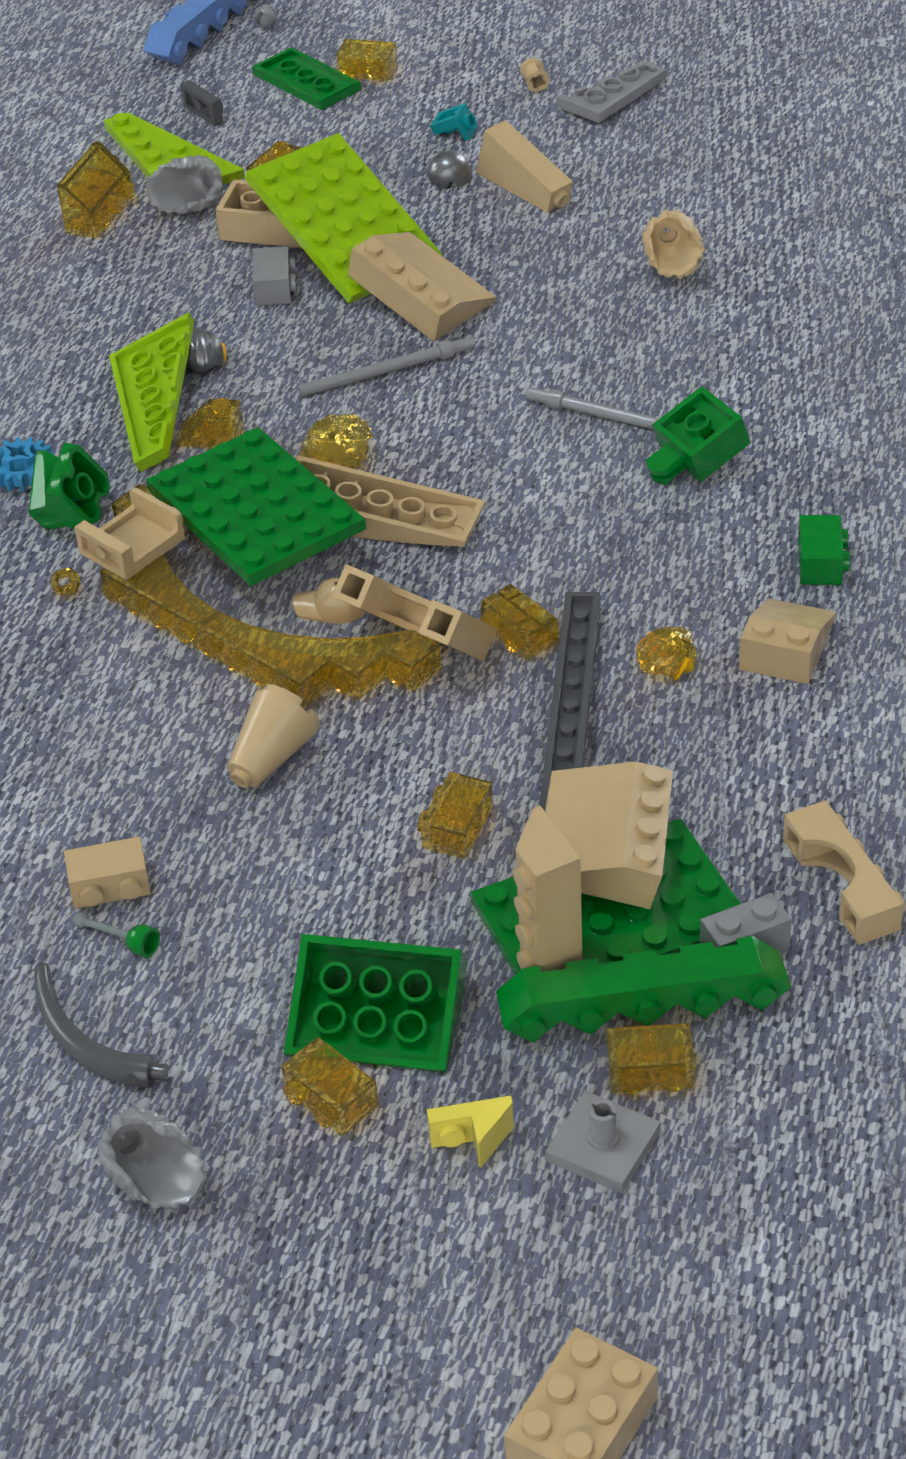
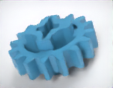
[0,437,54,492]

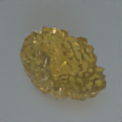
[299,413,373,469]

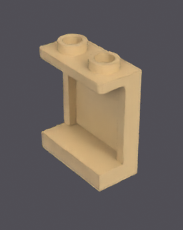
[74,487,185,580]

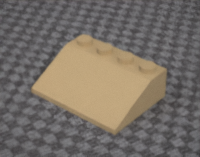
[348,232,496,341]
[545,761,673,909]

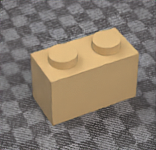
[64,836,151,909]

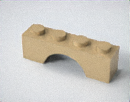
[783,800,905,945]

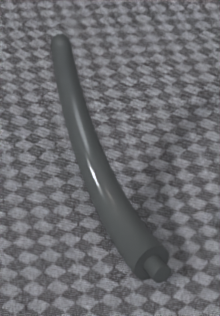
[34,962,168,1088]

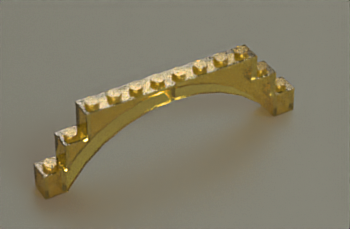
[100,484,442,708]

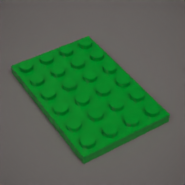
[146,427,366,586]
[470,818,741,975]

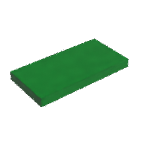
[252,47,361,110]

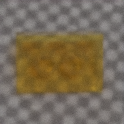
[57,141,134,238]

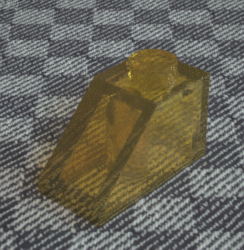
[175,398,244,448]

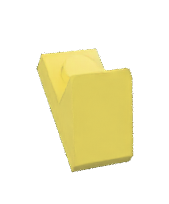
[427,1096,514,1168]

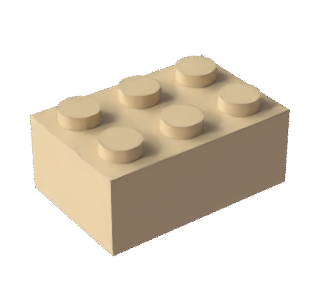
[504,1327,658,1459]

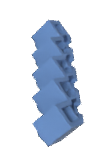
[143,0,247,65]

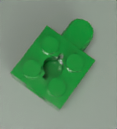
[646,386,751,485]

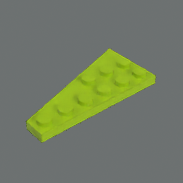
[104,112,245,185]
[109,312,195,472]

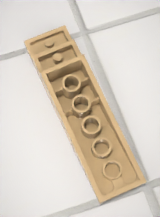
[296,455,485,547]

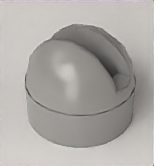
[254,4,277,27]

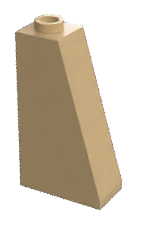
[476,120,573,213]

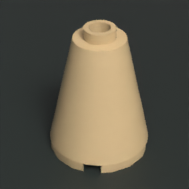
[227,684,320,788]

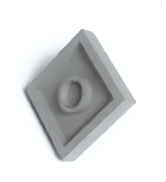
[545,1091,661,1193]

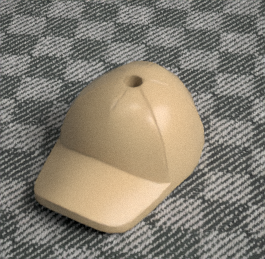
[292,577,365,624]

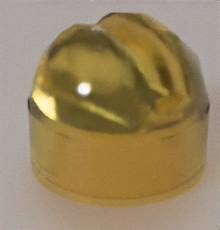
[50,568,80,595]

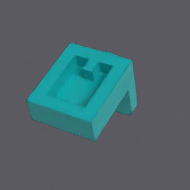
[430,103,478,140]

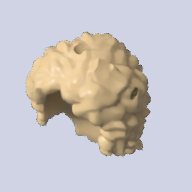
[642,210,705,279]

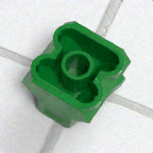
[28,442,110,529]

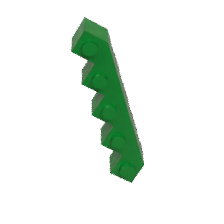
[496,936,791,1042]

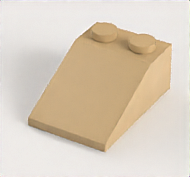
[739,598,836,684]

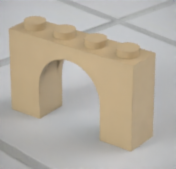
[332,564,498,662]

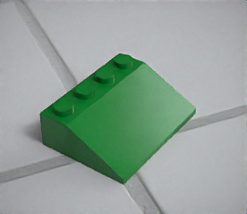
[283,934,468,1072]

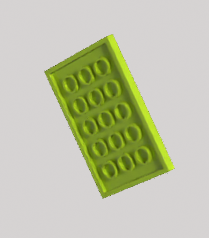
[245,133,443,304]

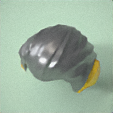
[186,326,226,374]

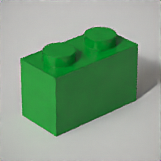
[798,515,850,585]

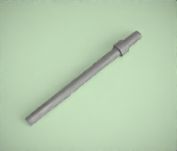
[298,336,476,397]
[526,387,660,430]

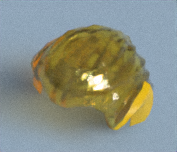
[636,627,697,680]

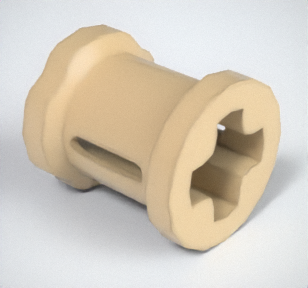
[520,58,550,92]

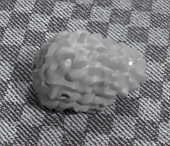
[145,155,223,216]
[97,1106,207,1209]

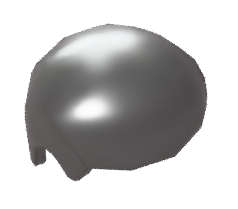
[426,150,472,188]

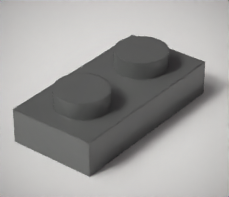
[181,80,223,126]

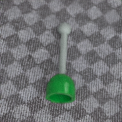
[73,912,160,958]

